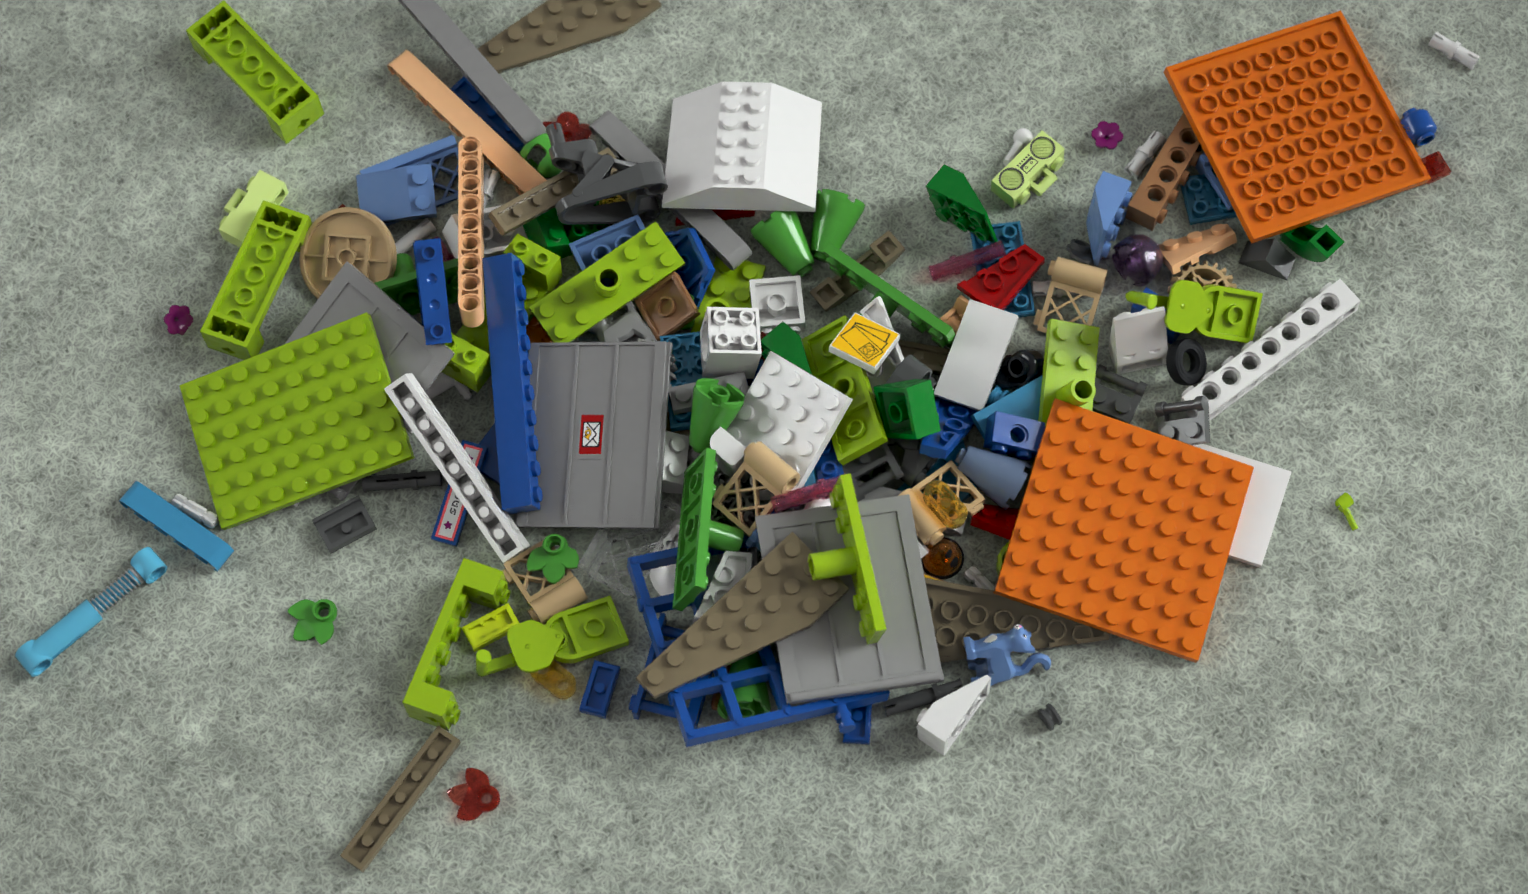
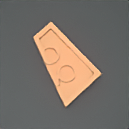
[1155,223,1237,275]

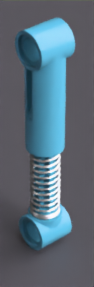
[15,547,167,677]

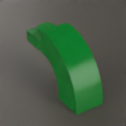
[1279,224,1345,262]

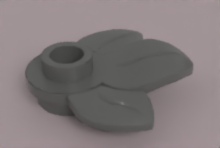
[1066,239,1110,270]

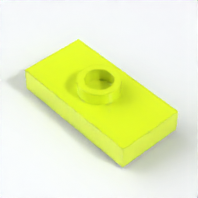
[461,603,519,652]

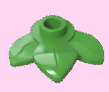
[527,534,579,584]
[288,599,338,645]

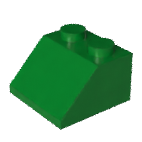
[873,379,941,440]

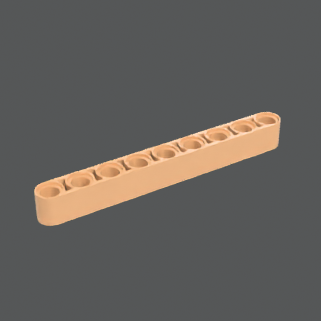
[387,50,547,195]
[458,136,484,328]

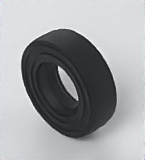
[1166,338,1207,385]

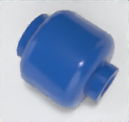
[1401,108,1437,147]

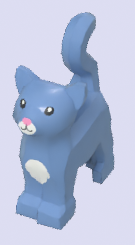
[963,624,1051,686]

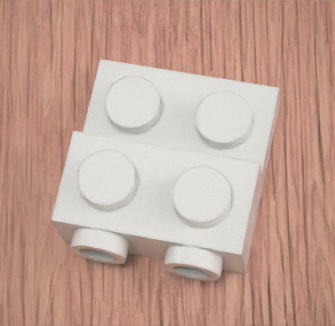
[749,275,805,338]

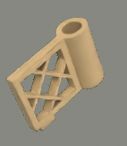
[1033,256,1108,333]
[712,441,800,536]
[898,460,985,546]
[502,540,588,625]

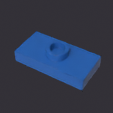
[579,660,621,719]

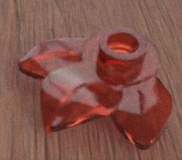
[543,111,592,142]
[447,768,500,821]

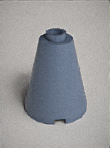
[954,445,1031,510]

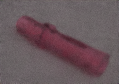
[929,240,1006,281]
[771,473,846,513]

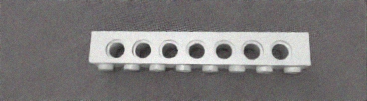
[1181,279,1360,421]
[384,373,530,563]

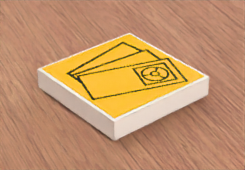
[829,312,900,374]

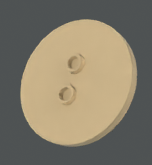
[299,207,397,299]

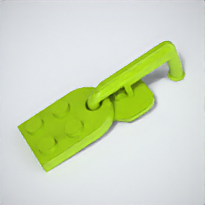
[1125,280,1263,343]
[476,595,629,677]

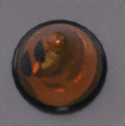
[921,537,964,579]

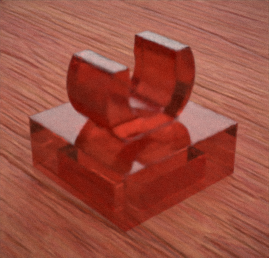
[1421,151,1451,184]

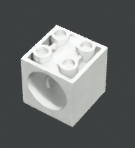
[700,307,762,379]

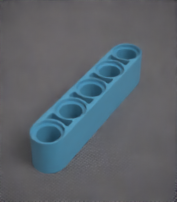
[119,481,234,572]

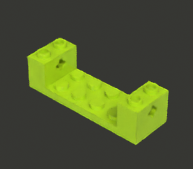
[186,0,324,144]
[200,200,312,360]
[442,233,563,392]
[402,558,511,731]

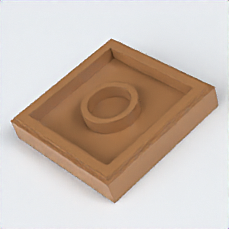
[634,272,700,341]

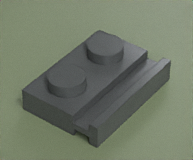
[312,495,377,554]

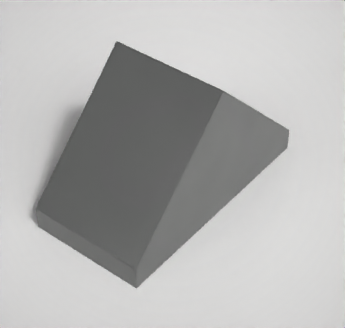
[1239,238,1295,280]

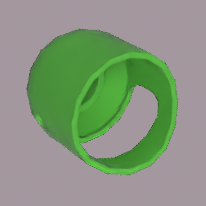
[520,133,562,178]

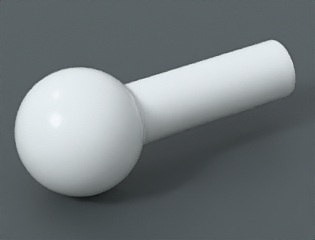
[1003,128,1033,166]

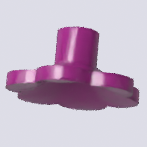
[1091,121,1123,150]
[164,305,193,335]

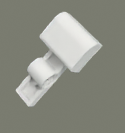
[710,427,802,511]

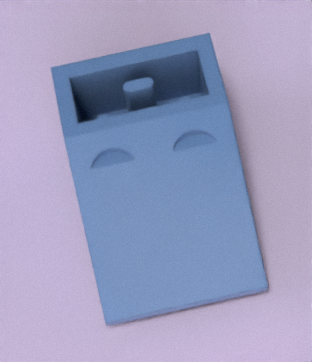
[1086,171,1133,266]

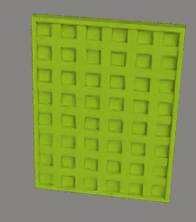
[179,312,415,530]

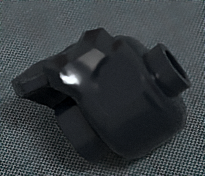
[995,349,1044,390]

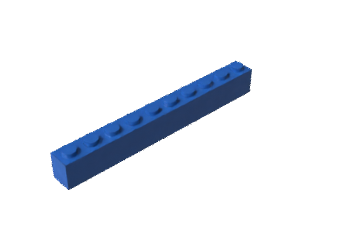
[482,253,543,514]

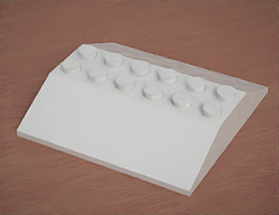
[662,82,822,212]

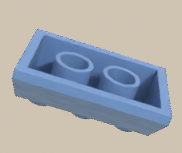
[569,215,645,287]

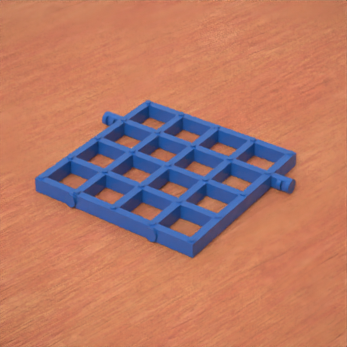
[627,506,890,747]

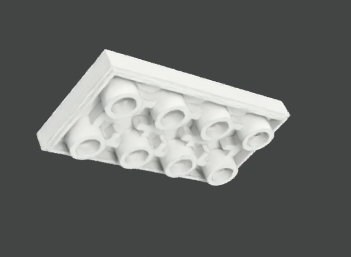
[934,299,1019,411]

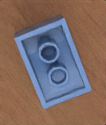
[356,164,437,223]

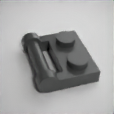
[1092,364,1148,424]
[1155,395,1211,446]
[842,443,904,501]

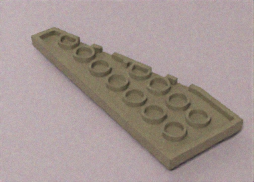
[477,0,661,74]
[636,532,849,699]
[925,578,1110,663]

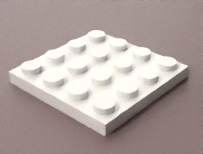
[727,351,853,491]

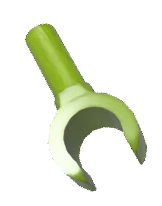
[1335,493,1358,531]

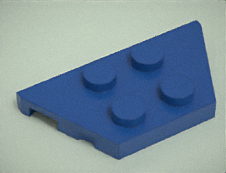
[664,228,715,308]

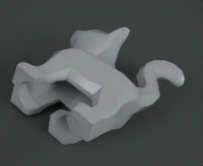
[588,284,656,342]

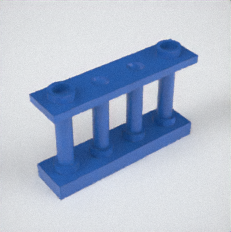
[413,238,452,345]
[629,612,713,729]

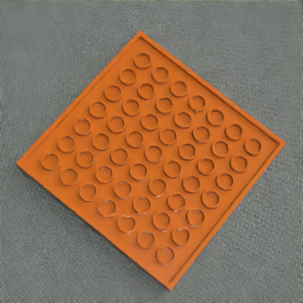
[1164,11,1431,244]
[993,398,1254,663]

